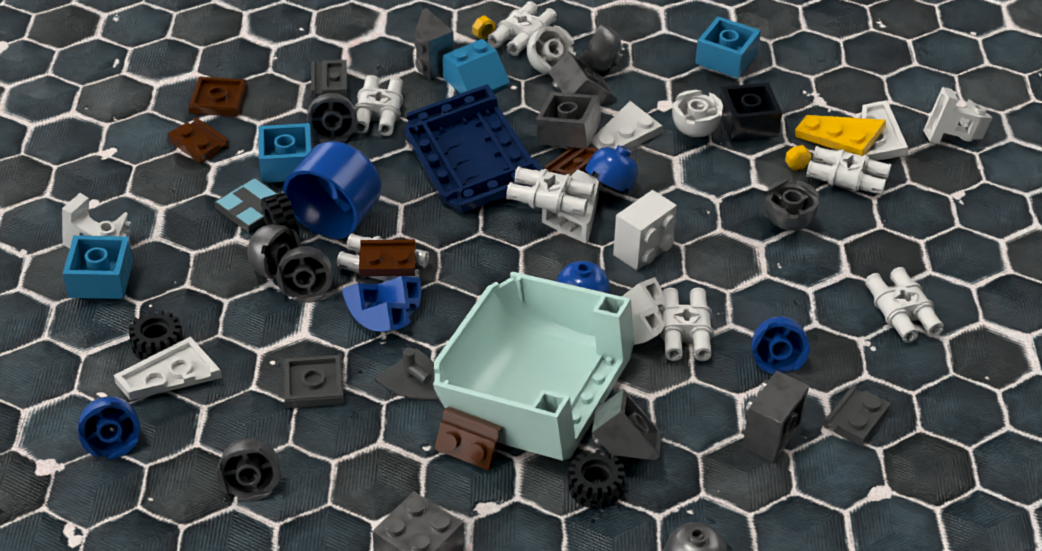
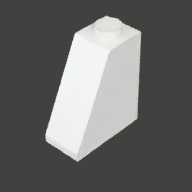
[542,170,599,244]

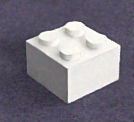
[613,190,677,271]

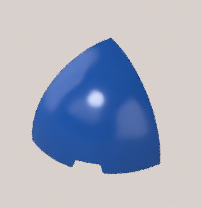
[342,276,421,332]

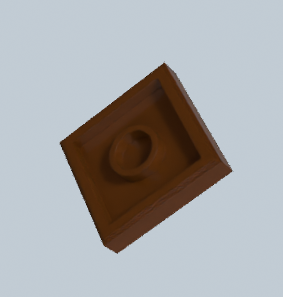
[188,77,248,117]

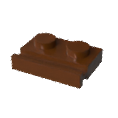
[167,117,229,164]
[543,147,599,175]
[359,239,416,277]
[434,406,503,470]

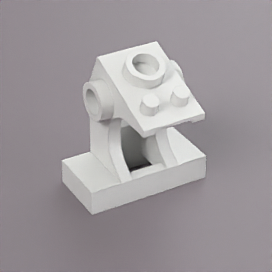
[923,87,993,144]
[62,193,131,248]

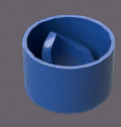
[283,141,382,239]

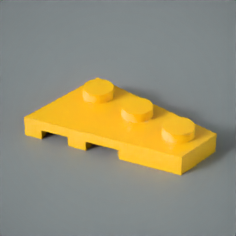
[795,115,886,156]

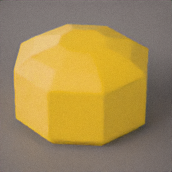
[472,15,495,40]
[785,145,812,171]

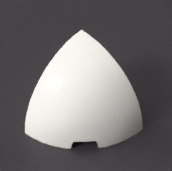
[622,277,666,345]

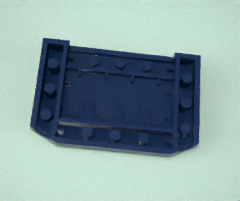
[404,84,543,213]

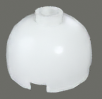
[527,26,576,75]
[672,90,723,137]

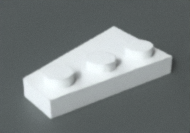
[862,100,908,161]
[589,101,662,149]
[114,337,222,400]

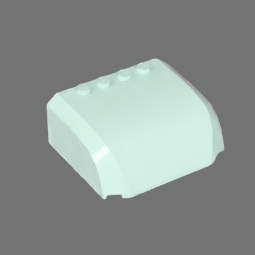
[433,272,635,461]

